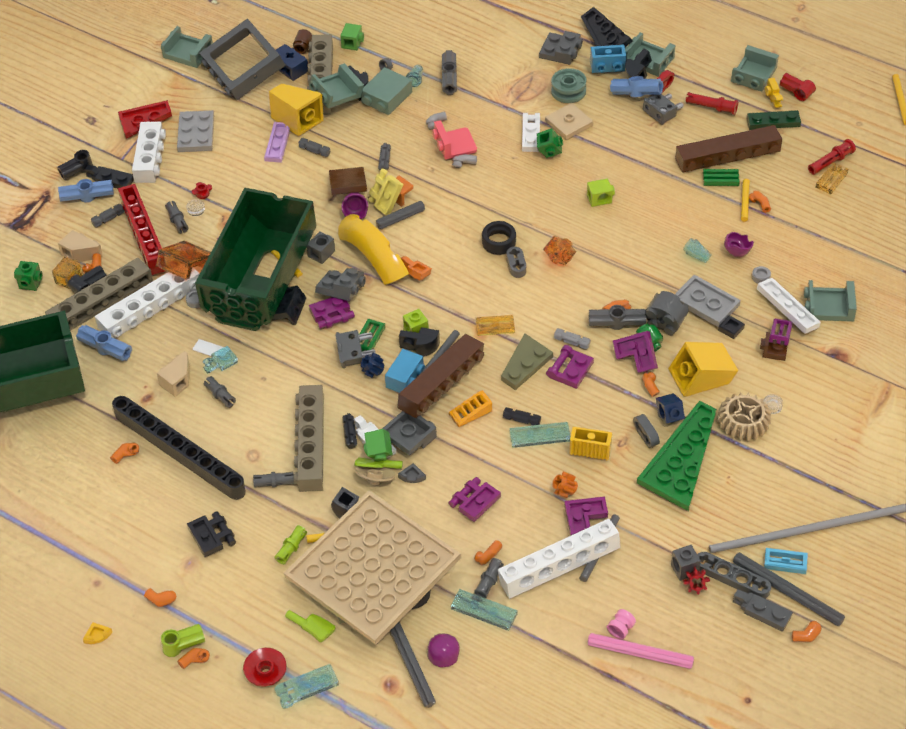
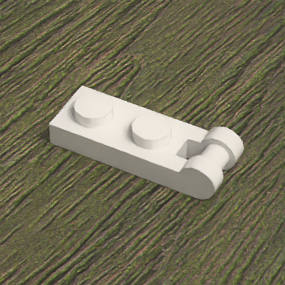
[522,113,540,152]

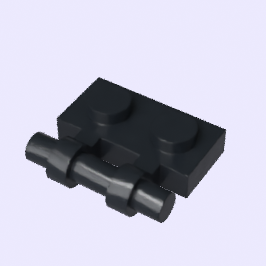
[187,511,236,557]

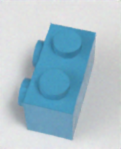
[590,45,626,73]
[385,349,425,393]

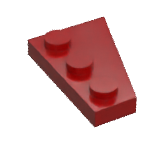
[118,100,172,139]

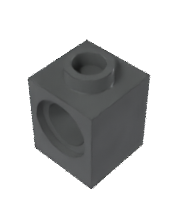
[307,231,335,264]
[671,544,701,581]

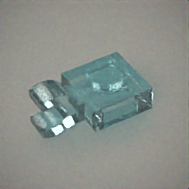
[203,346,238,373]

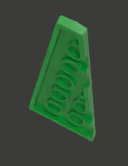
[637,401,717,512]

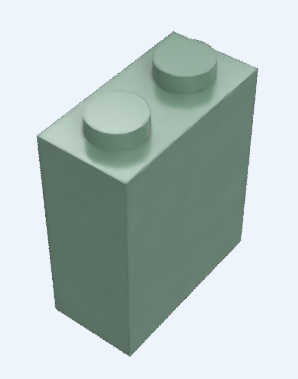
[361,67,412,115]

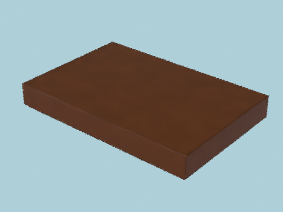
[329,167,367,195]

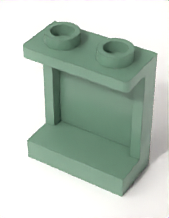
[161,26,213,68]
[625,32,676,77]
[731,45,779,92]
[309,63,364,108]
[804,280,857,322]

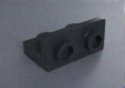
[272,285,306,325]

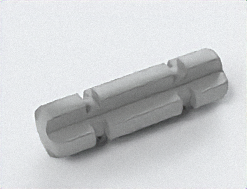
[554,328,591,349]

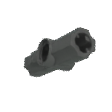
[442,50,457,95]
[589,305,646,330]

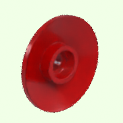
[243,647,287,687]

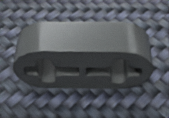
[507,247,526,278]
[633,414,660,448]

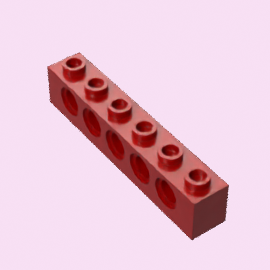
[118,184,168,275]

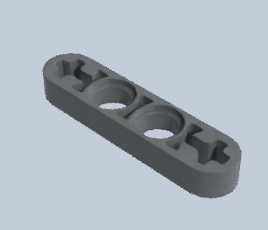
[697,552,771,599]

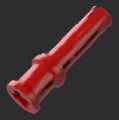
[686,92,739,115]
[808,139,856,175]

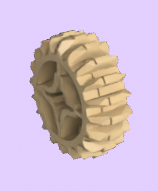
[718,392,771,442]

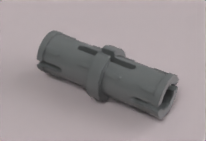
[165,201,189,234]
[204,376,236,408]
[253,471,294,488]
[474,558,504,599]

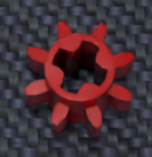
[683,567,710,595]

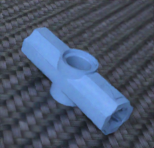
[610,76,663,97]
[58,179,114,202]
[76,325,132,361]

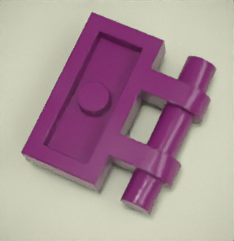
[309,297,355,329]
[448,477,501,522]

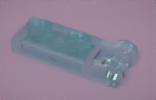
[274,664,339,709]

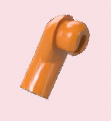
[602,299,631,309]

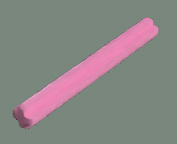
[588,633,694,669]

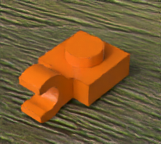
[401,256,432,281]

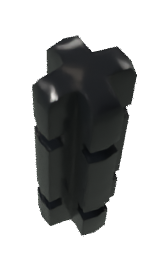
[503,407,541,426]
[342,413,357,449]

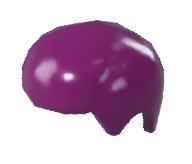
[341,193,368,220]
[724,232,754,257]
[427,633,460,667]

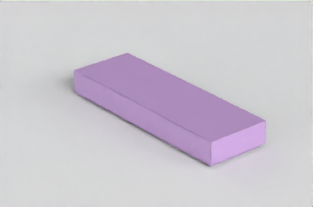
[264,122,290,163]

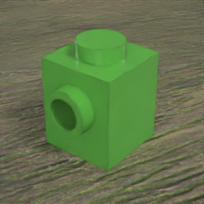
[340,23,364,51]
[364,429,393,461]

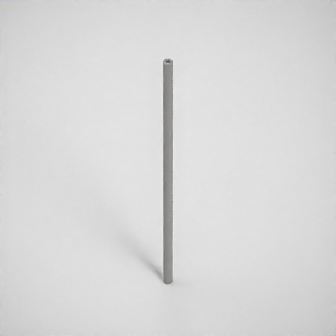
[709,504,906,553]

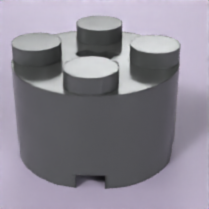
[645,291,689,336]

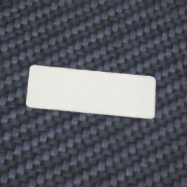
[192,339,231,360]

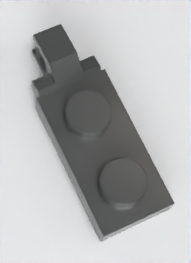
[733,589,793,631]

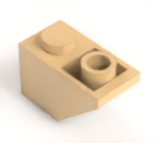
[58,230,103,263]
[157,351,190,397]

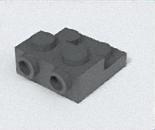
[539,31,583,65]
[315,268,366,301]
[382,411,437,456]

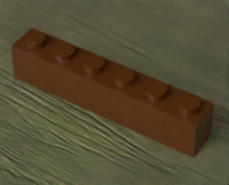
[675,125,782,173]
[397,333,484,418]

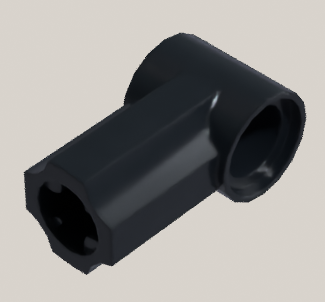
[57,150,93,180]
[68,266,107,294]

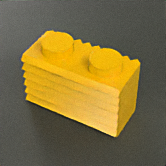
[569,426,612,461]

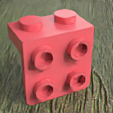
[432,120,477,160]

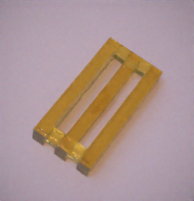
[815,163,849,194]
[476,315,515,336]

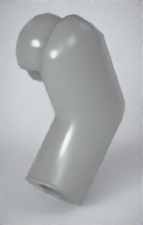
[426,112,447,130]
[452,154,477,168]

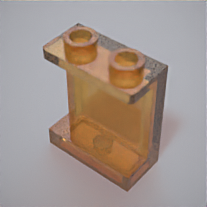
[156,240,211,279]

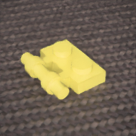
[368,169,404,215]

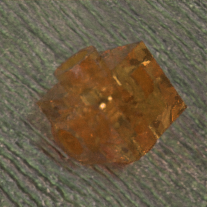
[543,236,576,265]

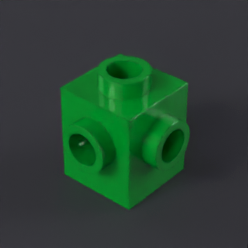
[536,128,563,158]
[14,261,43,291]

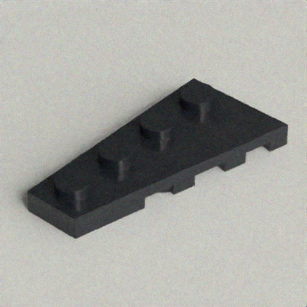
[581,7,633,47]

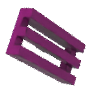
[769,318,793,345]

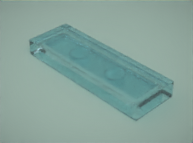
[509,422,571,448]
[451,589,518,631]

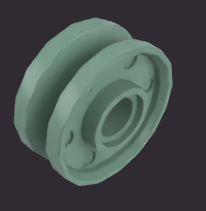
[551,68,586,103]

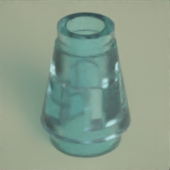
[406,65,423,87]
[683,238,712,263]

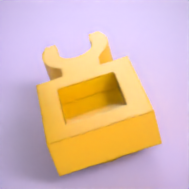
[765,78,783,108]

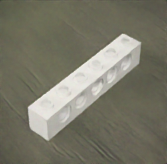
[95,261,200,338]
[498,519,620,599]

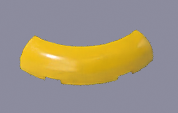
[338,214,409,285]

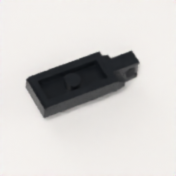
[85,165,134,189]

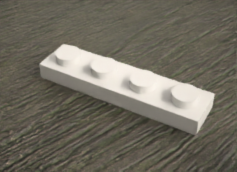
[757,278,821,334]

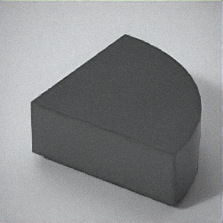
[398,463,426,483]

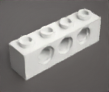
[132,122,166,183]

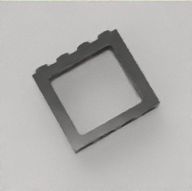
[200,18,285,100]

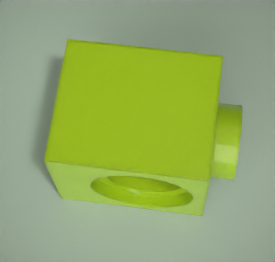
[587,178,615,207]
[403,309,429,333]

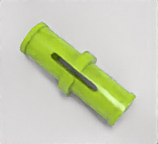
[274,525,307,565]

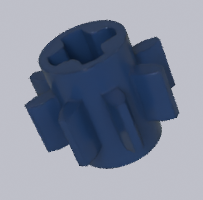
[361,352,385,378]

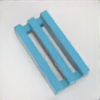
[764,548,808,574]

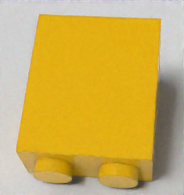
[269,83,324,136]
[668,342,739,397]

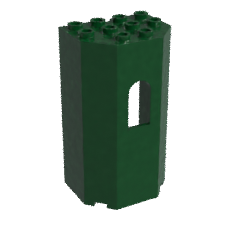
[195,188,317,331]
[0,310,85,412]

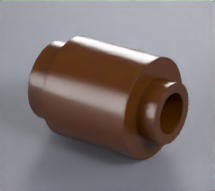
[293,29,312,54]

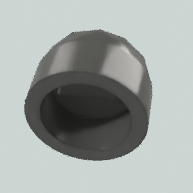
[379,58,394,70]

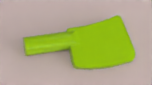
[354,457,403,469]
[285,610,336,642]

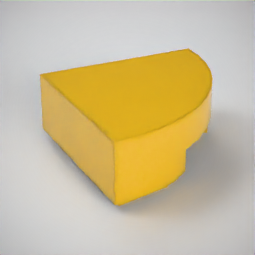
[83,622,112,644]

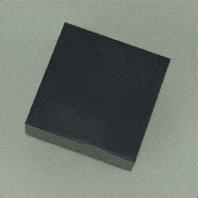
[718,315,745,339]

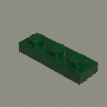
[747,110,801,130]

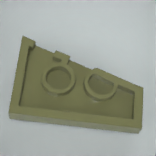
[501,333,553,390]

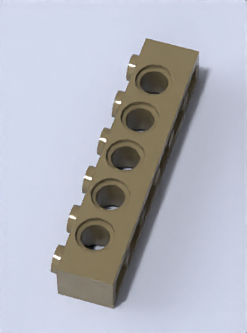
[307,34,333,115]
[45,258,153,330]
[294,385,324,492]

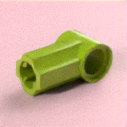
[161,624,205,657]

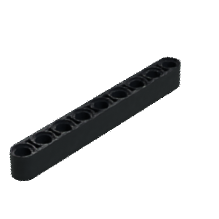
[112,396,246,500]

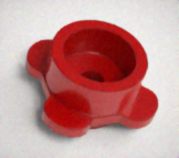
[192,182,212,199]

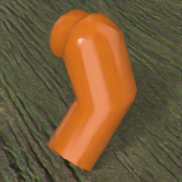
[749,191,771,213]
[82,253,101,273]
[642,372,660,397]
[110,442,139,464]
[474,540,502,565]
[144,588,177,607]
[792,621,822,642]
[177,648,210,669]

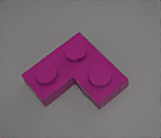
[613,331,658,373]
[564,496,608,536]

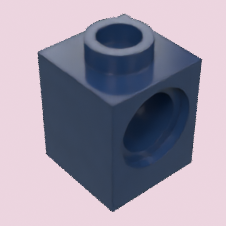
[656,393,685,424]

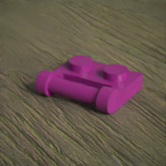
[546,345,594,389]

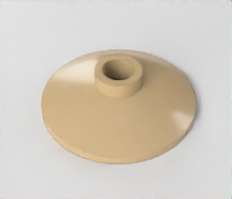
[355,466,395,485]

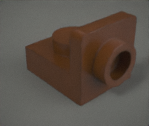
[760,332,788,361]

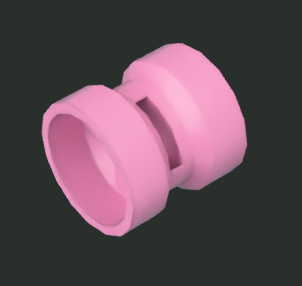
[607,609,636,639]

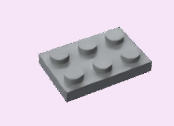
[177,110,214,152]
[675,275,741,327]

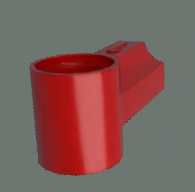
[780,73,816,101]

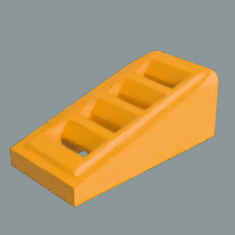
[449,390,492,427]

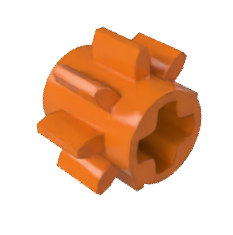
[552,471,578,498]

